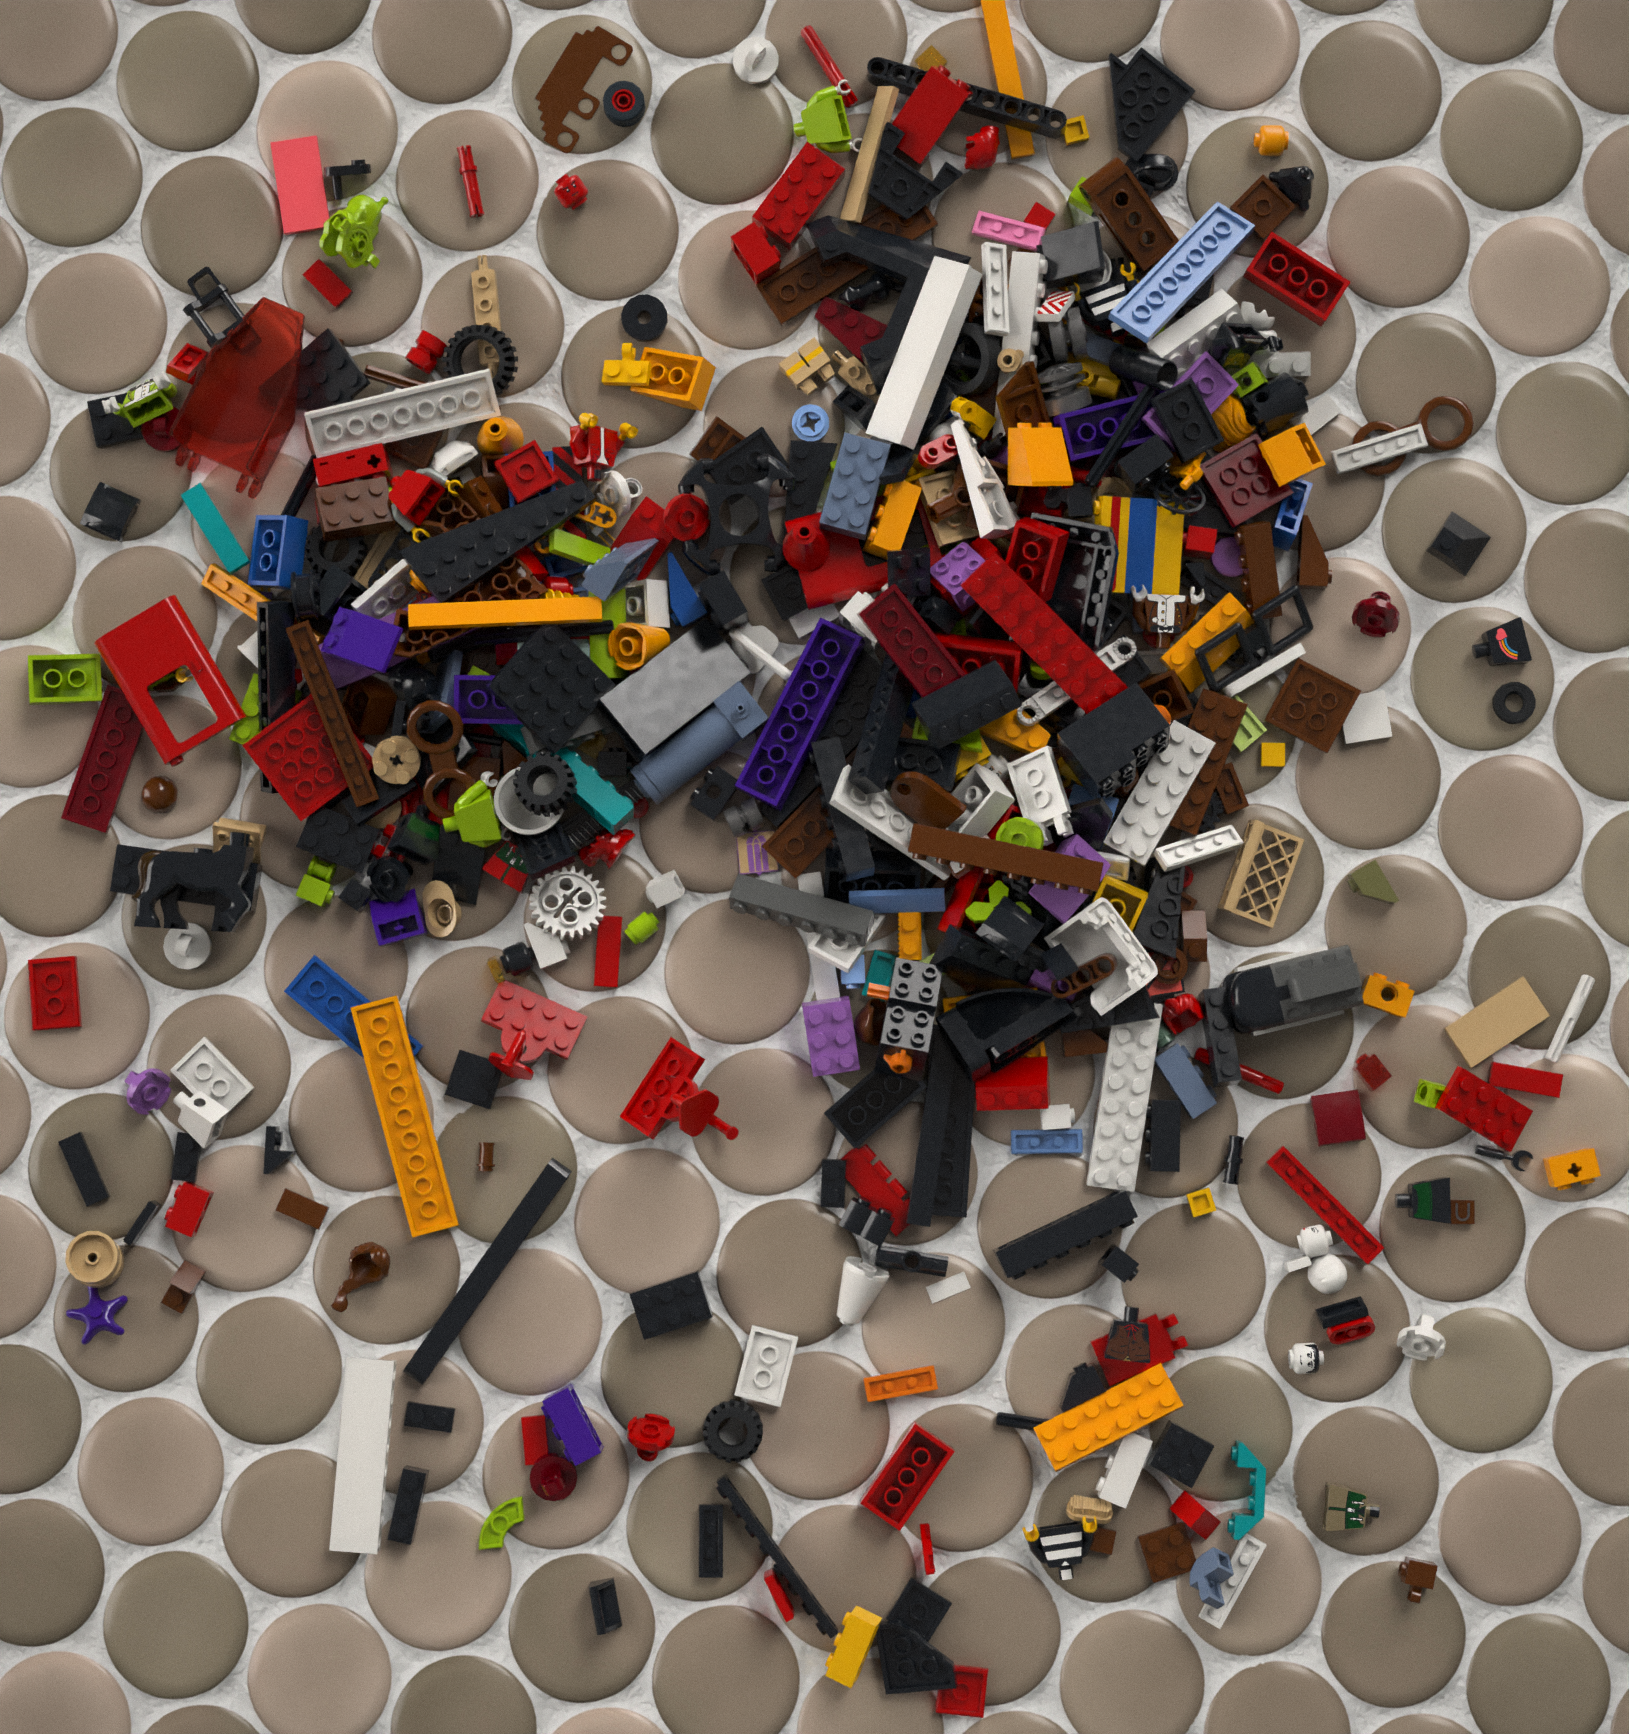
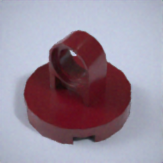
[141,406,190,453]
[1352,591,1400,637]
[529,1453,577,1501]

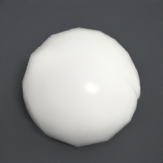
[1240,301,1275,331]

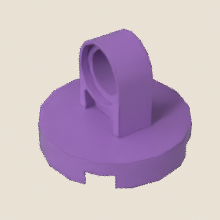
[125,1068,171,1115]

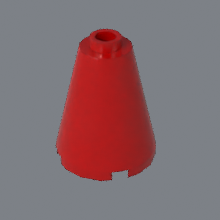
[783,521,830,571]

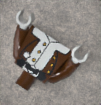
[1131,584,1205,649]

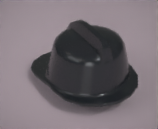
[1125,154,1179,191]

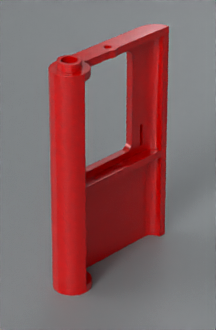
[784,495,945,610]
[94,595,247,767]

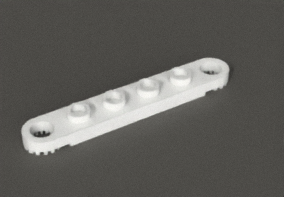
[1017,637,1136,726]

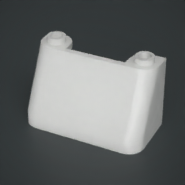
[1044,897,1158,1016]

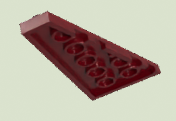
[814,297,888,366]

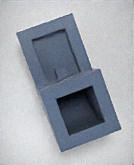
[1189,1547,1234,1609]

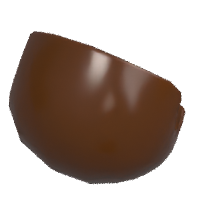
[141,776,178,813]

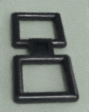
[1194,585,1314,693]

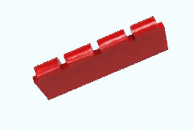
[841,1144,910,1236]

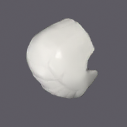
[1308,1254,1347,1294]

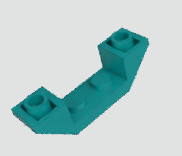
[1227,1440,1266,1540]

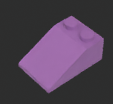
[1028,834,1111,924]

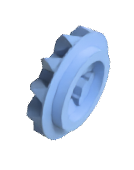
[792,404,829,441]

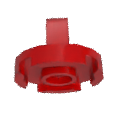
[663,493,709,541]
[627,1413,675,1462]

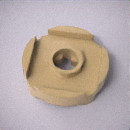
[372,736,421,784]

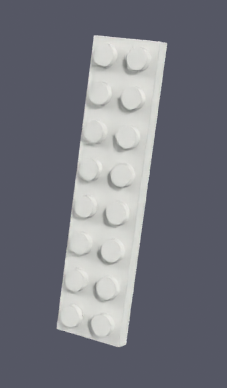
[304,369,501,458]
[1086,1003,1163,1192]

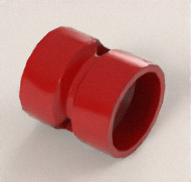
[405,330,448,375]

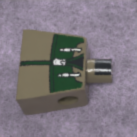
[1322,1482,1380,1531]

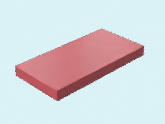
[270,135,330,235]

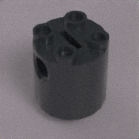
[1240,372,1309,439]

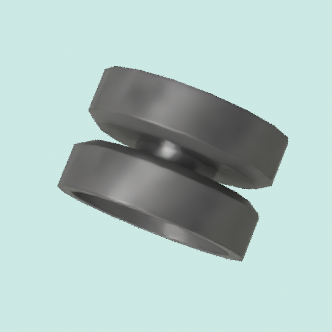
[1048,306,1088,364]

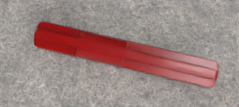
[800,25,858,108]
[1194,1047,1284,1094]

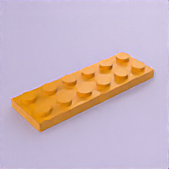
[1033,1363,1184,1472]

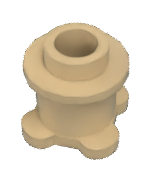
[997,348,1024,374]

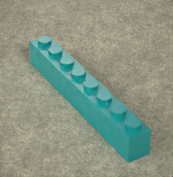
[488,724,634,835]

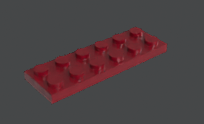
[857,584,966,697]
[61,684,144,833]

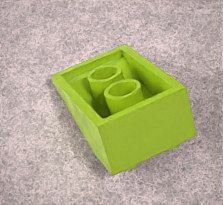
[28,654,102,705]

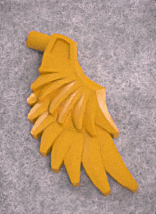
[1169,451,1206,490]

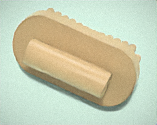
[1066,1495,1113,1524]

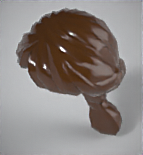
[331,1242,390,1312]

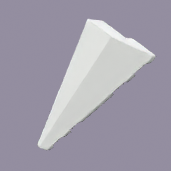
[951,420,1020,539]

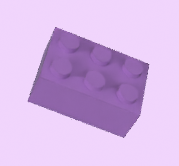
[802,996,860,1077]

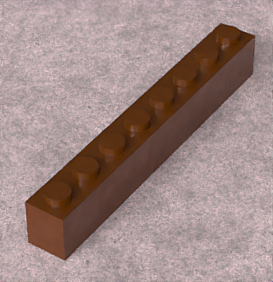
[908,823,1104,896]

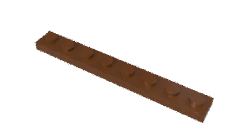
[286,620,379,807]

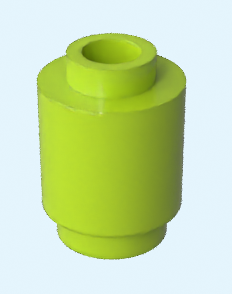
[624,911,660,945]

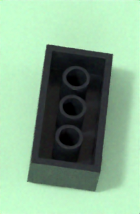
[824,848,921,904]
[824,1068,927,1149]

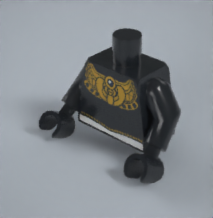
[1208,323,1283,371]

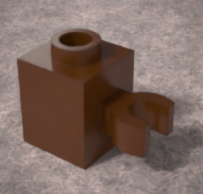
[1398,1556,1438,1603]

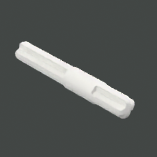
[1545,974,1595,1063]

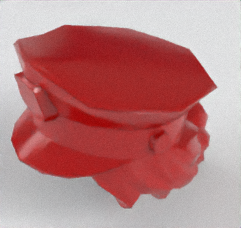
[578,828,635,869]

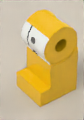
[950,397,997,439]

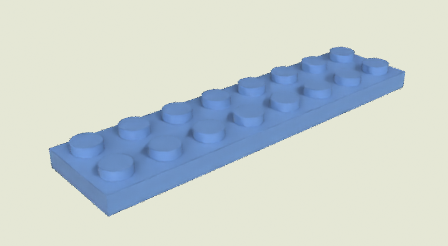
[1108,201,1255,343]

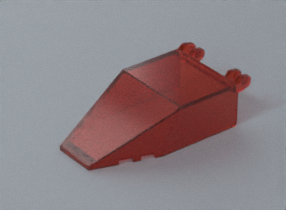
[169,297,305,499]

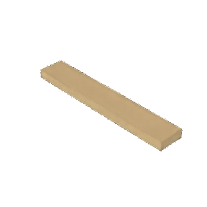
[840,86,899,223]

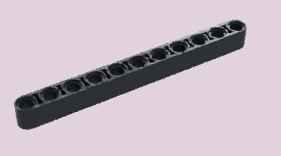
[403,1158,572,1385]

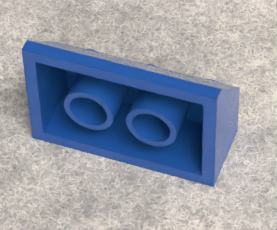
[248,515,309,590]

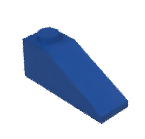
[1271,479,1313,551]
[667,552,708,630]

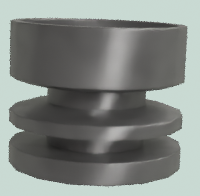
[1037,362,1092,417]

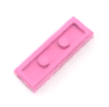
[972,211,1046,252]

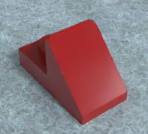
[166,343,208,385]

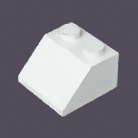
[625,579,670,629]

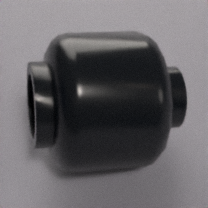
[500,942,536,977]

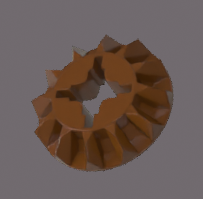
[1151,948,1188,984]

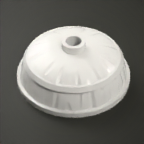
[494,767,564,835]

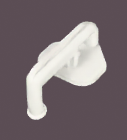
[729,625,793,682]

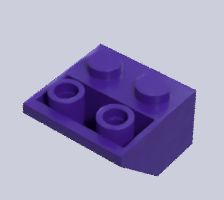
[369,888,428,947]

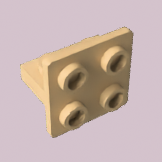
[212,817,267,864]

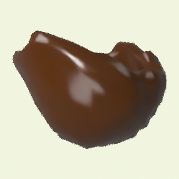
[854,998,886,1046]

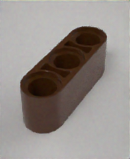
[1051,953,1118,998]

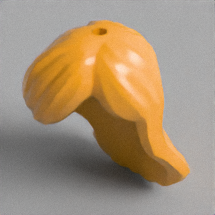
[1211,393,1256,453]

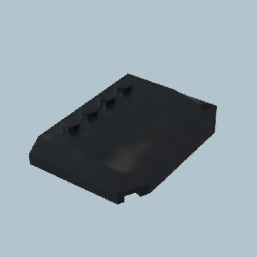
[1009,512,1119,658]

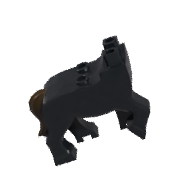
[132,832,254,933]

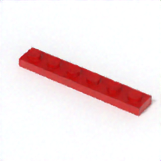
[1266,1146,1384,1264]

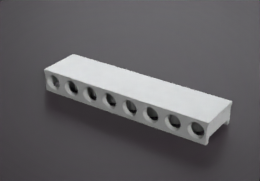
[866,256,982,450]
[329,1357,397,1554]

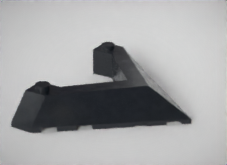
[806,215,972,396]

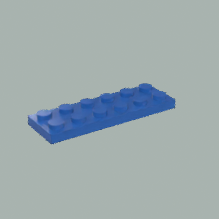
[284,955,424,1058]

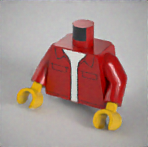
[569,413,638,482]

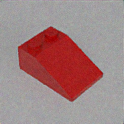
[610,496,677,581]

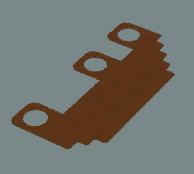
[535,26,633,153]

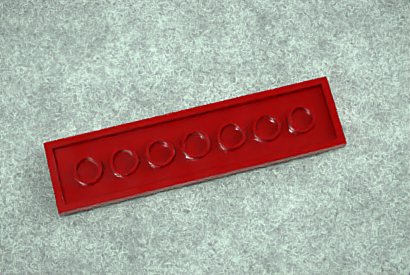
[960,551,1128,714]

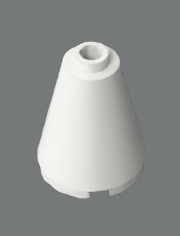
[837,1256,890,1326]

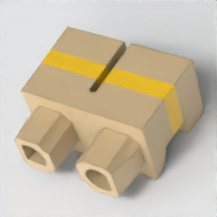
[779,337,835,396]

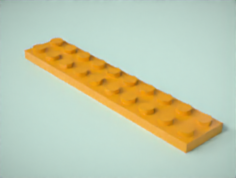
[351,995,459,1238]

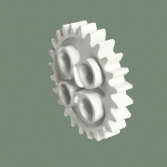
[529,866,606,941]

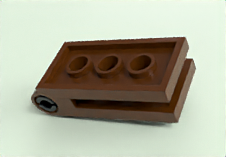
[1078,157,1179,272]

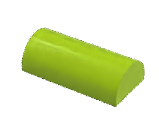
[588,587,628,683]

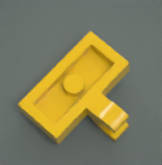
[602,343,652,386]

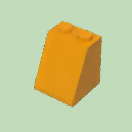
[1008,423,1073,486]

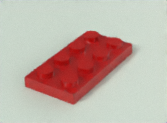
[1435,1066,1533,1152]

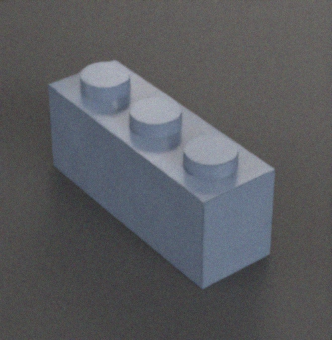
[1154,1043,1217,1119]

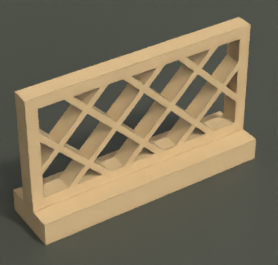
[1217,820,1304,928]

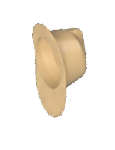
[422,880,462,937]

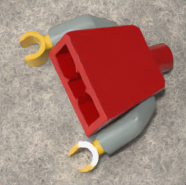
[388,468,463,543]

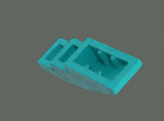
[181,483,251,575]

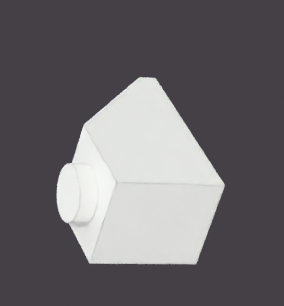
[524,923,571,969]

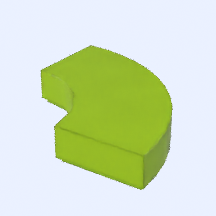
[479,1496,525,1550]

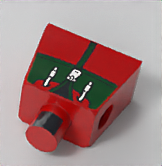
[482,841,530,894]

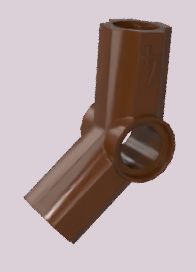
[926,464,972,524]

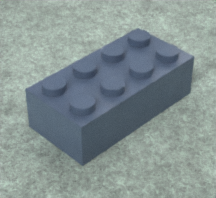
[819,433,890,541]

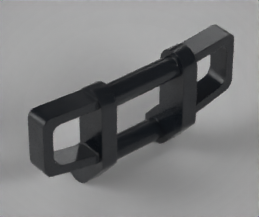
[183,267,263,355]

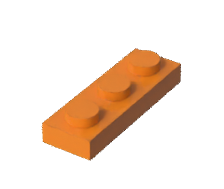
[863,1365,938,1402]

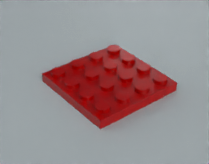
[242,694,373,821]

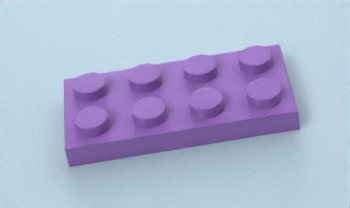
[1141,351,1239,453]

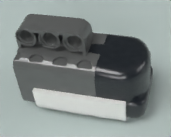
[1221,945,1364,1036]

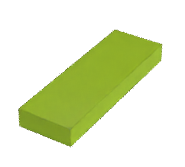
[549,528,610,566]

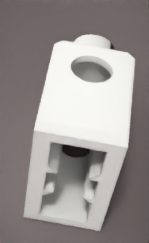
[173,1091,229,1149]

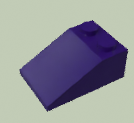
[321,607,403,673]

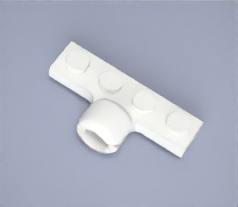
[1226,329,1311,379]

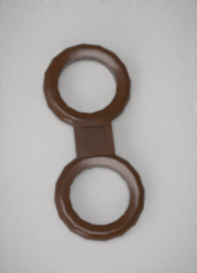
[1352,396,1474,476]
[407,700,476,819]

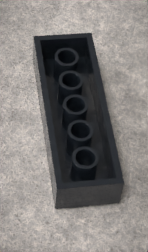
[110,844,263,912]
[993,1189,1138,1280]

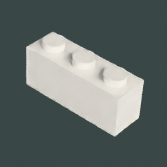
[1095,1432,1153,1509]

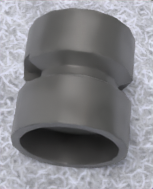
[723,798,765,839]

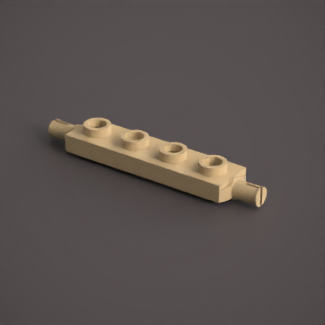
[471,255,502,379]
[831,350,928,444]

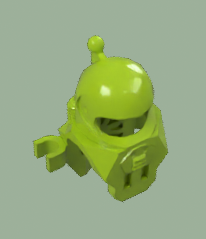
[319,195,389,269]

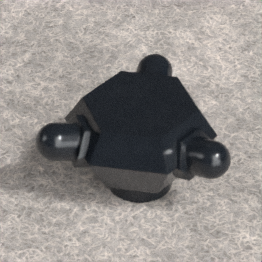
[1269,166,1314,212]

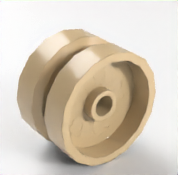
[65,1231,124,1288]

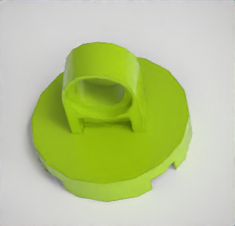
[996,817,1044,850]

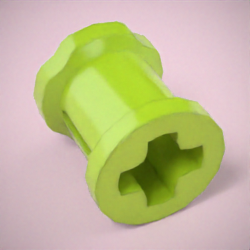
[307,855,337,883]

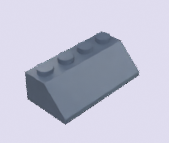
[581,538,659,602]

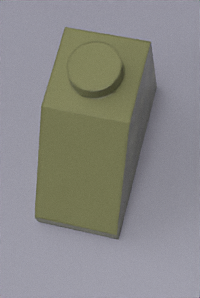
[1347,860,1399,904]

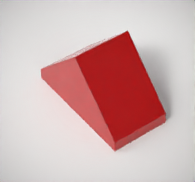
[1169,1490,1221,1540]

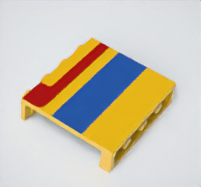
[1092,496,1184,595]

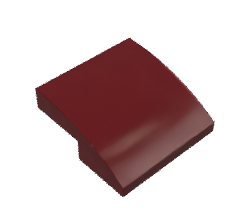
[1310,1089,1366,1147]

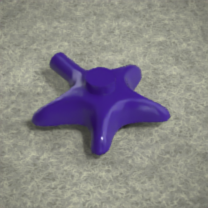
[66,1286,128,1345]

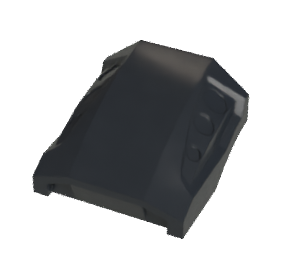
[80,482,141,542]
[975,896,1044,962]

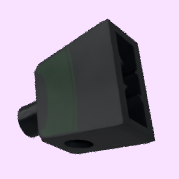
[387,805,440,865]
[1395,1177,1451,1223]

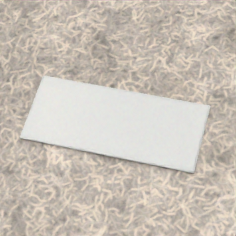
[926,1272,971,1304]

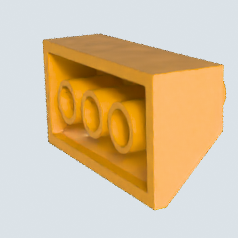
[1158,592,1255,693]

